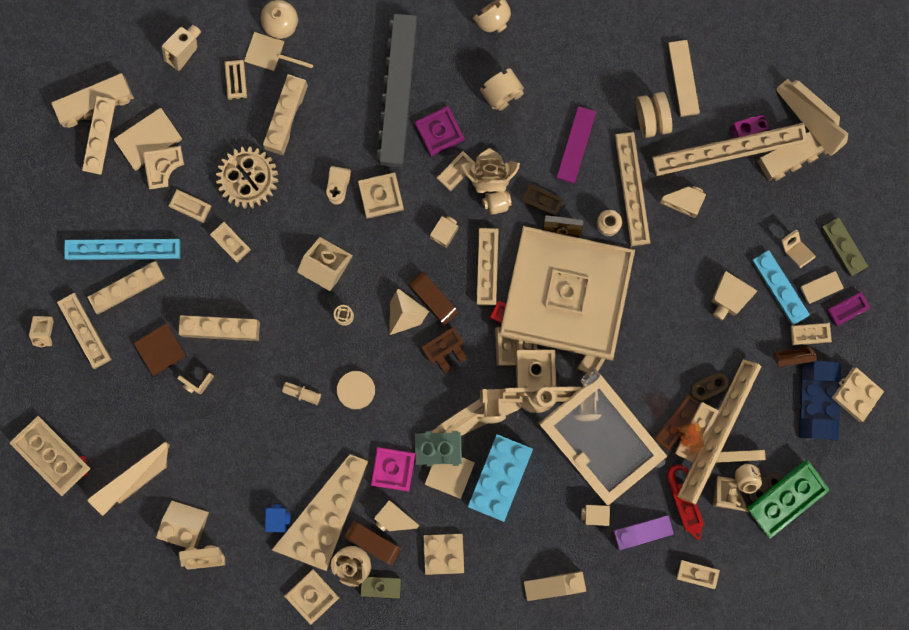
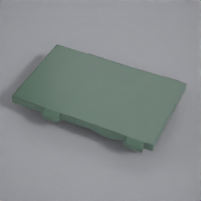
[415,431,462,466]

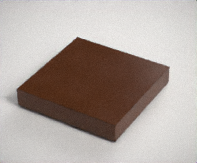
[133,323,187,376]

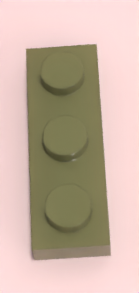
[821,218,868,277]

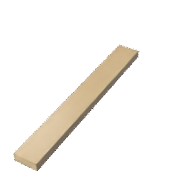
[653,123,808,176]
[677,360,761,505]

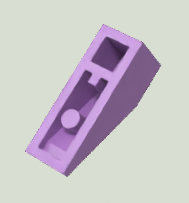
[612,515,674,550]

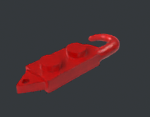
[667,465,704,541]

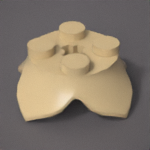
[461,148,520,193]

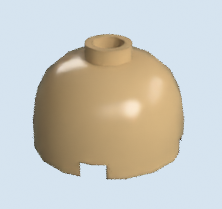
[260,0,298,39]
[473,0,511,33]
[331,546,371,587]

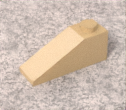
[524,571,586,601]

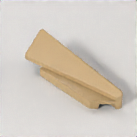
[777,79,848,156]
[432,399,521,436]
[88,442,170,516]

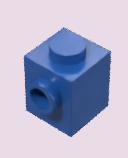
[265,504,291,532]

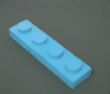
[752,250,810,326]

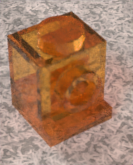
[677,422,705,453]

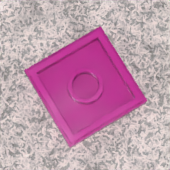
[371,447,415,492]

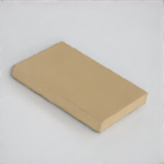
[114,108,183,171]

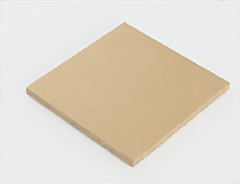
[499,226,635,361]

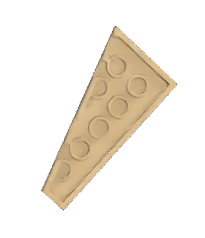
[272,455,368,571]

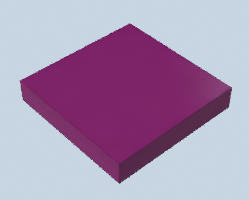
[414,106,465,156]

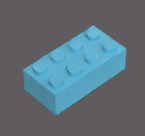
[468,435,533,522]

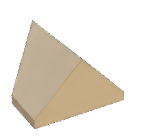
[389,289,429,335]
[712,476,749,512]

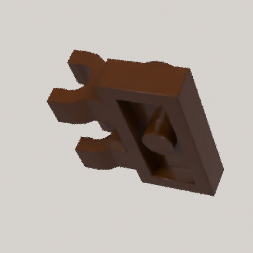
[421,327,467,373]

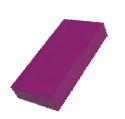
[827,292,870,327]

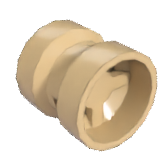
[334,305,354,326]

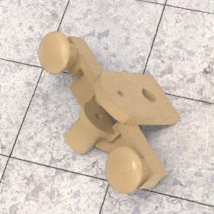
[477,350,601,423]

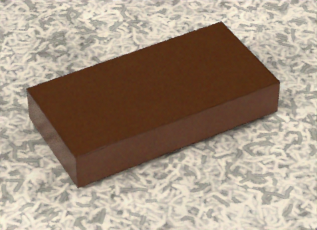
[773,347,817,367]

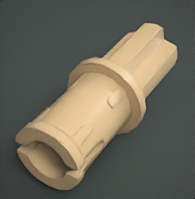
[282,382,321,405]

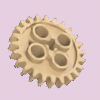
[216,147,278,209]

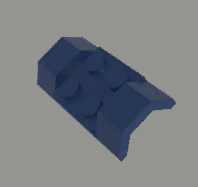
[799,361,841,440]

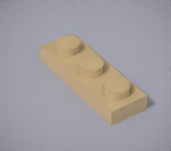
[675,402,719,463]

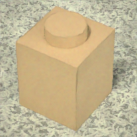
[430,216,458,248]
[581,505,610,526]

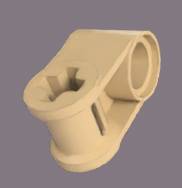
[326,166,351,204]

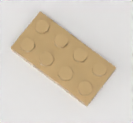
[10,416,90,496]

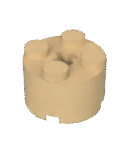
[480,68,524,111]

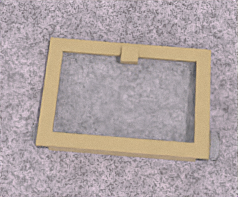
[539,369,667,506]

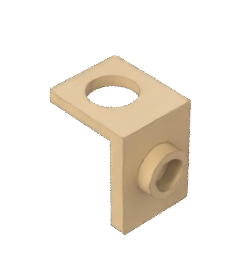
[781,229,815,268]
[177,373,214,395]

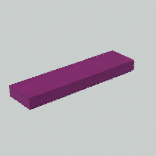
[557,106,596,184]

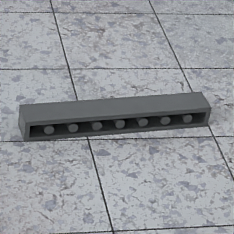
[377,14,417,167]

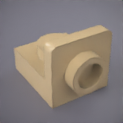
[29,316,54,347]

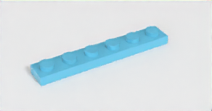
[64,239,180,260]

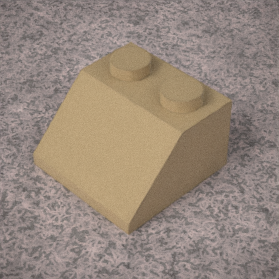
[297,237,353,291]
[156,501,209,549]

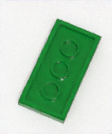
[746,460,830,539]

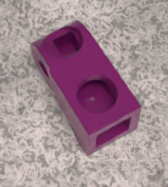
[730,115,770,138]

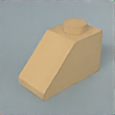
[660,186,706,218]
[374,500,420,531]

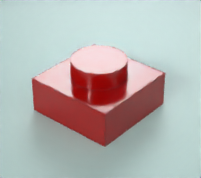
[490,301,506,325]

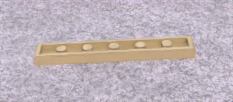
[615,132,650,246]

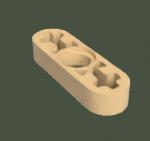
[716,450,766,463]

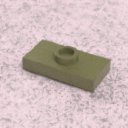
[361,577,401,599]

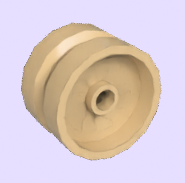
[636,92,672,138]

